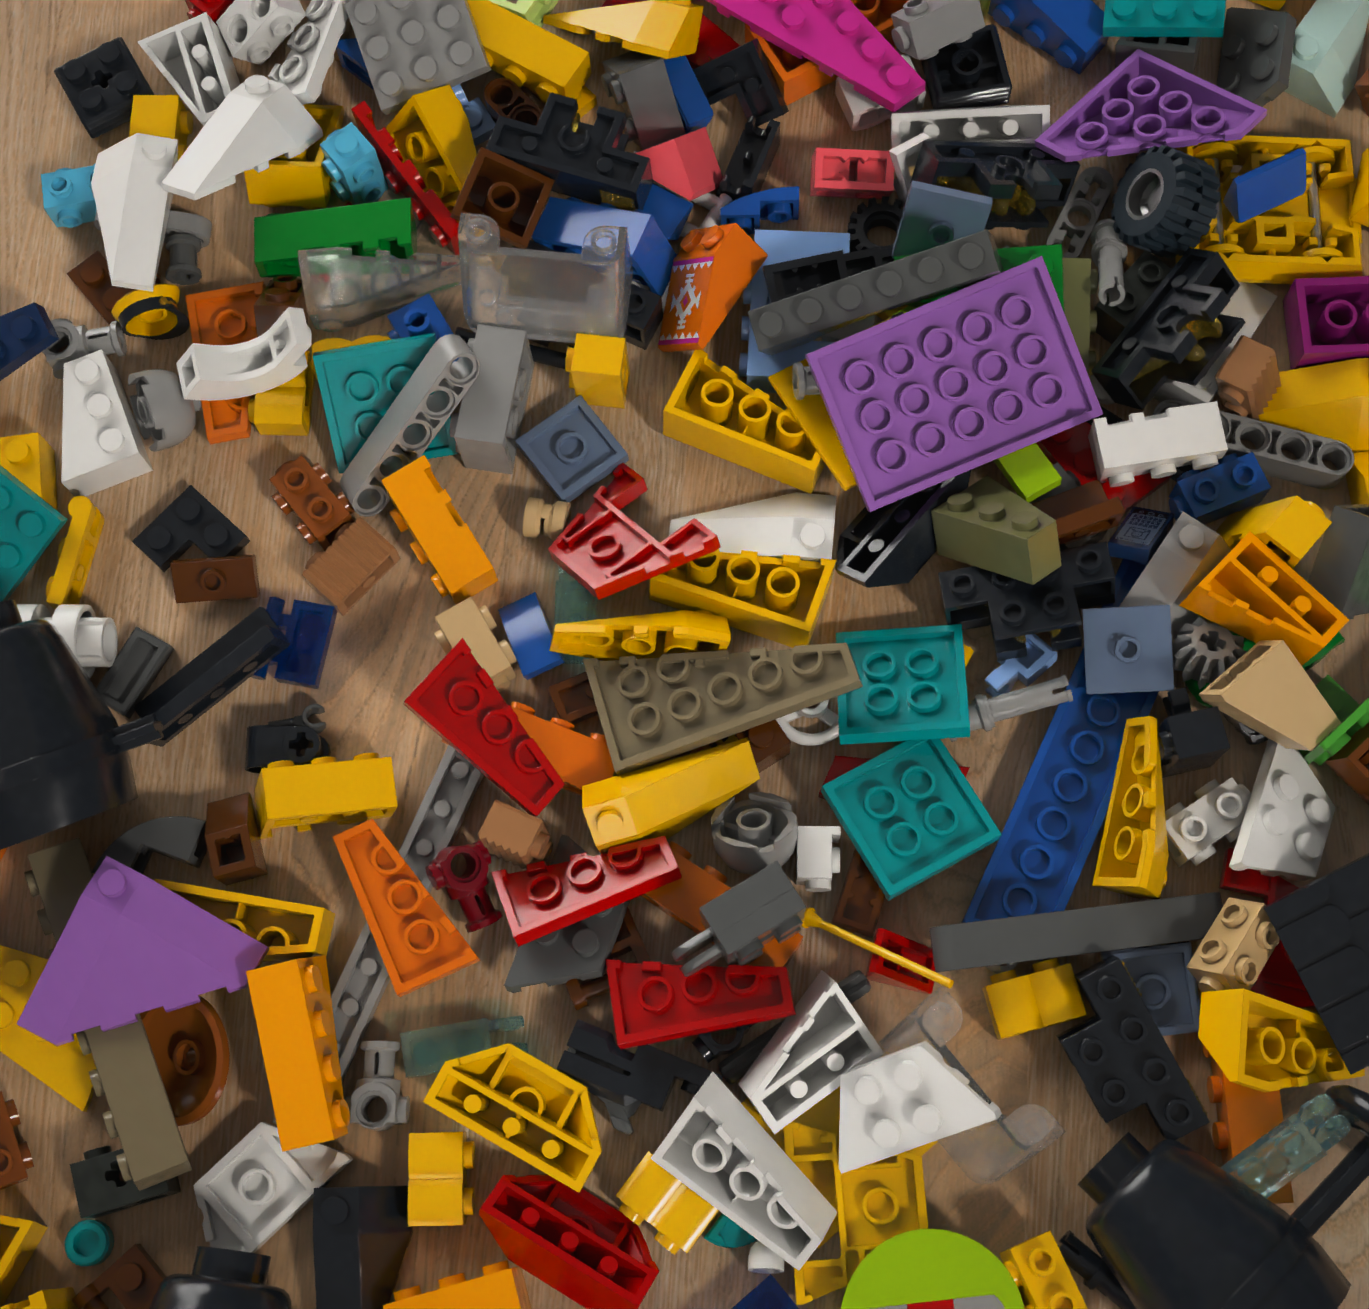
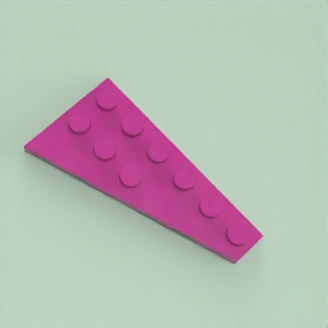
[698,0,926,113]

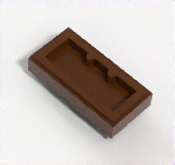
[170,555,260,603]
[831,848,885,938]

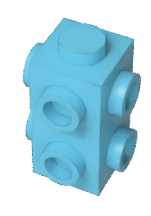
[320,122,389,205]
[41,163,97,228]

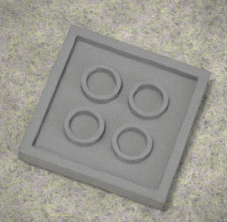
[344,0,491,115]

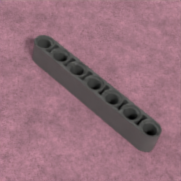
[929,892,1223,972]

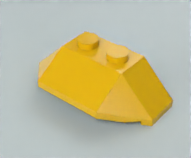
[423,1043,602,1193]

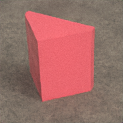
[634,127,723,201]

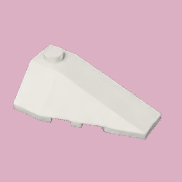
[91,133,178,292]
[669,492,836,562]

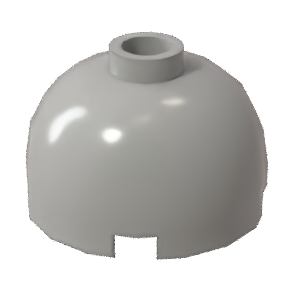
[128,369,201,452]
[710,792,798,875]

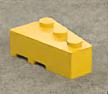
[1215,495,1332,569]

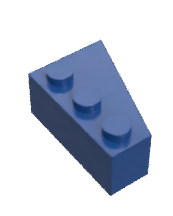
[988,0,1109,75]

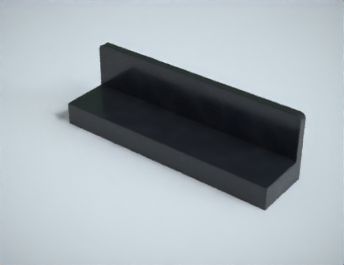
[135,607,291,747]

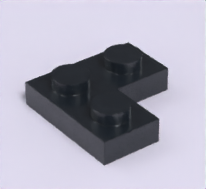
[693,38,789,127]
[132,485,250,572]

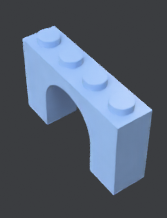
[739,229,850,393]

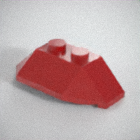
[478,1175,659,1309]

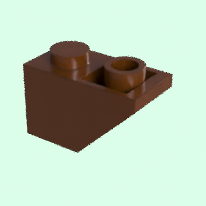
[254,275,310,337]
[205,792,268,886]

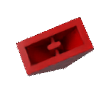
[866,928,935,994]

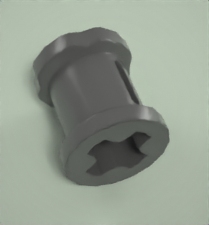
[165,234,202,285]

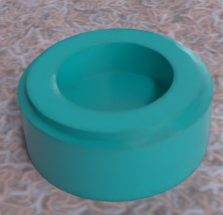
[65,1220,114,1267]

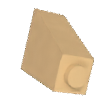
[1199,640,1341,751]

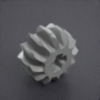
[1172,616,1246,690]

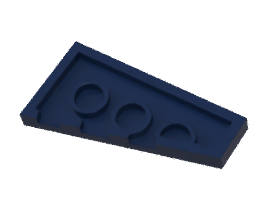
[0,302,59,381]

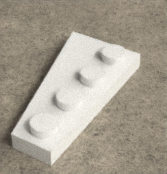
[268,0,352,105]

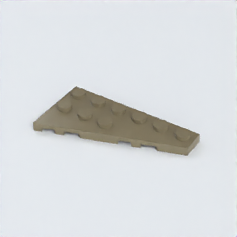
[583,642,863,775]

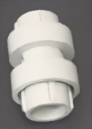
[16,604,118,678]

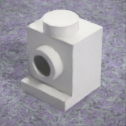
[796,826,841,892]

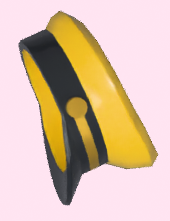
[111,283,190,340]

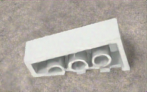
[651,1071,837,1271]

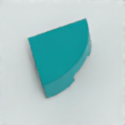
[704,1213,757,1248]

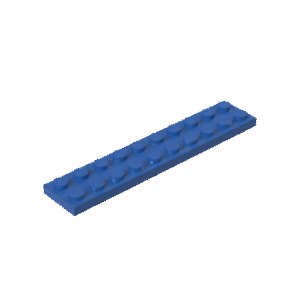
[961,559,1159,961]

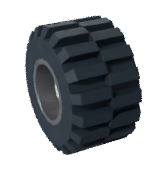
[1111,145,1220,258]

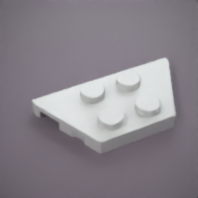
[1229,739,1336,881]
[839,1041,1002,1174]
[193,1122,353,1253]

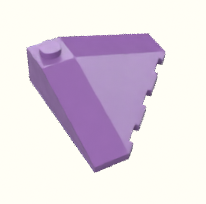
[1035,49,1267,162]
[17,856,269,1046]

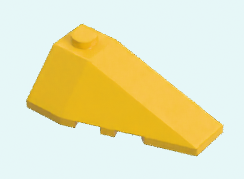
[582,737,760,854]

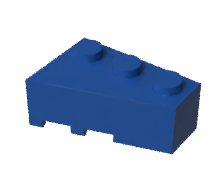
[531,197,677,297]

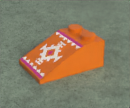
[658,223,768,352]

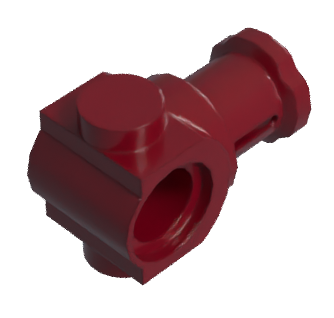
[425,840,503,933]

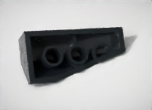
[313,1186,413,1309]

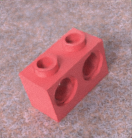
[810,147,894,200]

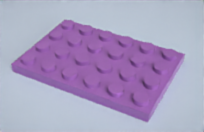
[805,256,1103,512]

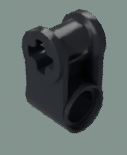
[245,725,331,774]

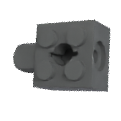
[671,861,806,977]

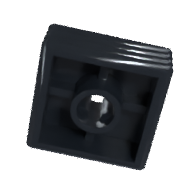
[921,24,1012,109]
[54,37,154,138]

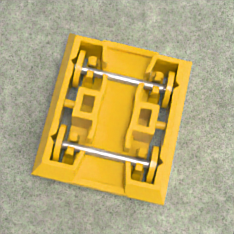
[1174,135,1364,284]

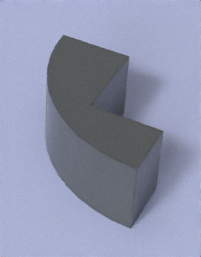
[92,816,207,874]

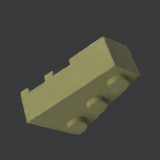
[1063,258,1098,376]
[931,475,1062,585]

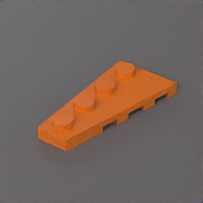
[332,819,481,997]

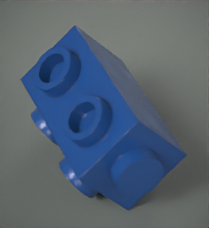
[1168,452,1271,525]

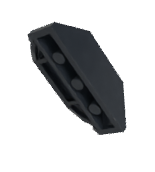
[835,470,971,588]

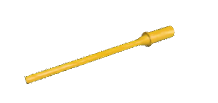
[801,907,954,989]

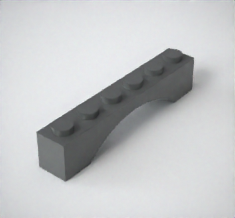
[748,229,1004,355]

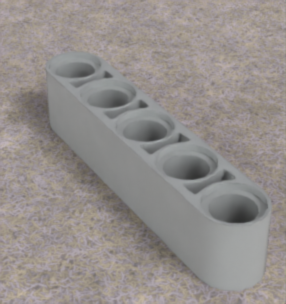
[340,334,481,517]
[1152,399,1354,490]

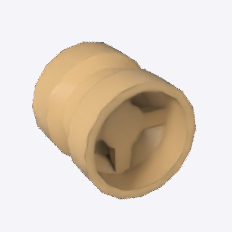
[523,497,571,541]

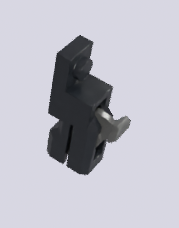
[557,1019,723,1135]

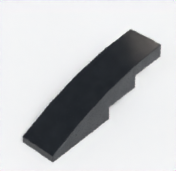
[763,246,894,303]

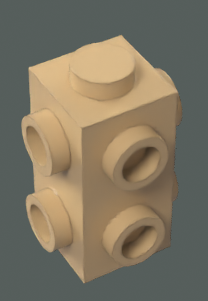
[434,597,517,693]
[1186,897,1280,992]

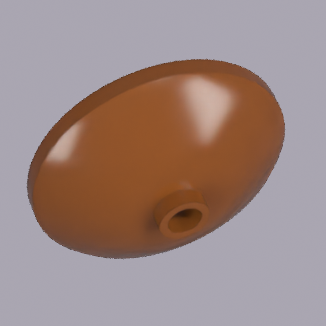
[140,995,230,1126]

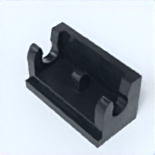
[716,115,780,201]

